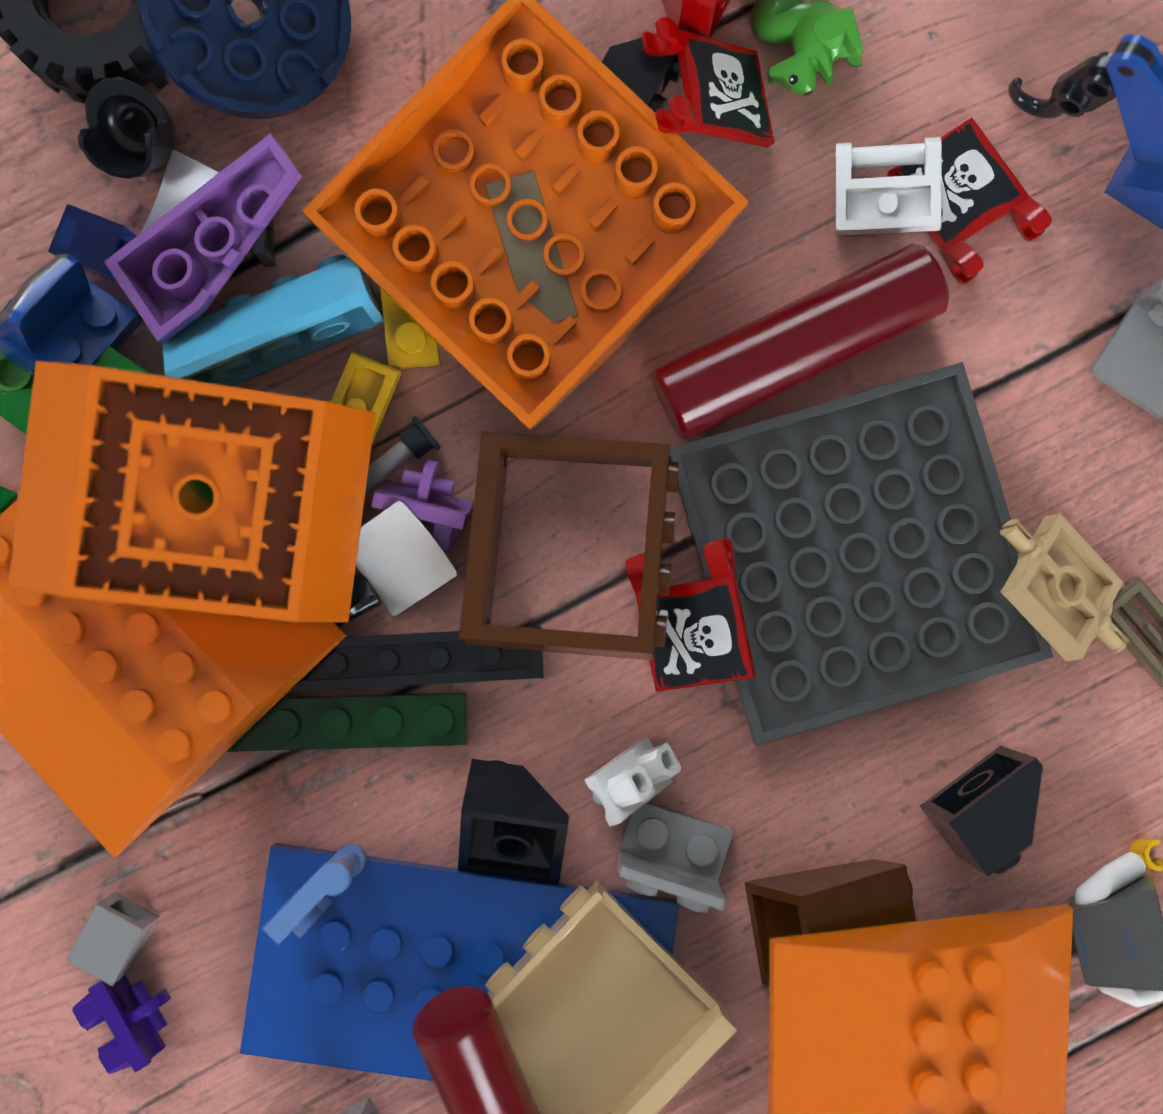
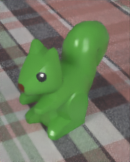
[751,0,863,96]

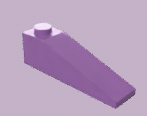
[104,133,303,344]

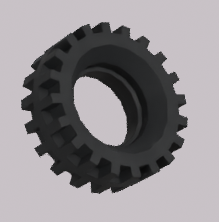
[0,0,169,104]

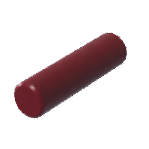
[652,243,950,439]
[412,986,540,1114]

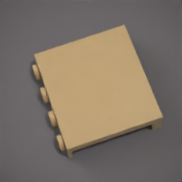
[485,880,737,1114]

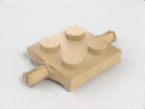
[1000,513,1129,661]

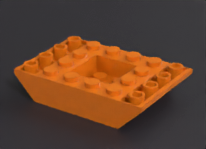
[8,361,376,622]

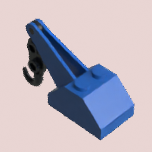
[1008,34,1163,230]

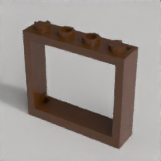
[459,432,679,660]

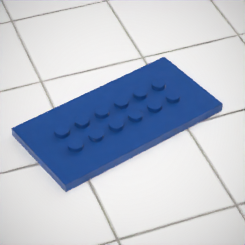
[240,843,679,1081]

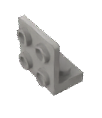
[1089,278,1163,422]
[616,801,734,913]

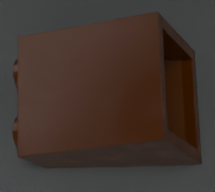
[744,859,916,986]

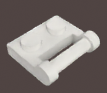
[836,137,942,236]

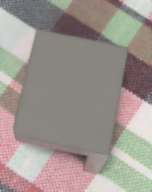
[67,892,160,986]

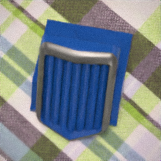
[0,254,141,376]

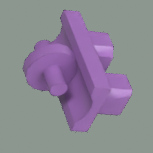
[371,460,474,550]

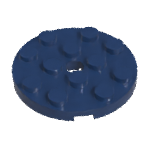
[136,0,351,119]

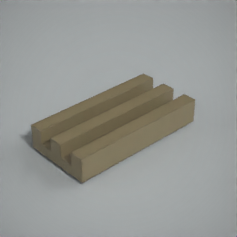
[1111,577,1163,687]

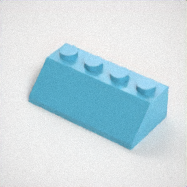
[162,255,384,387]

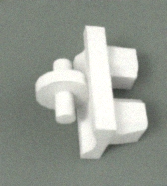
[584,737,681,827]

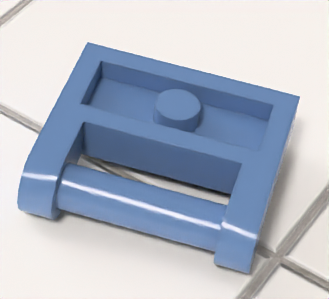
[262,843,368,944]

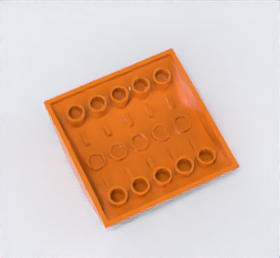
[302,0,749,431]
[0,483,347,857]
[768,904,1073,1114]

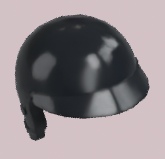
[77,77,175,179]

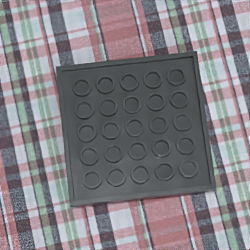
[670,362,1054,746]

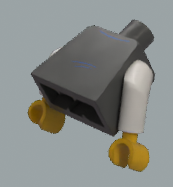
[1068,838,1163,1007]

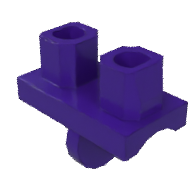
[72,975,171,1074]

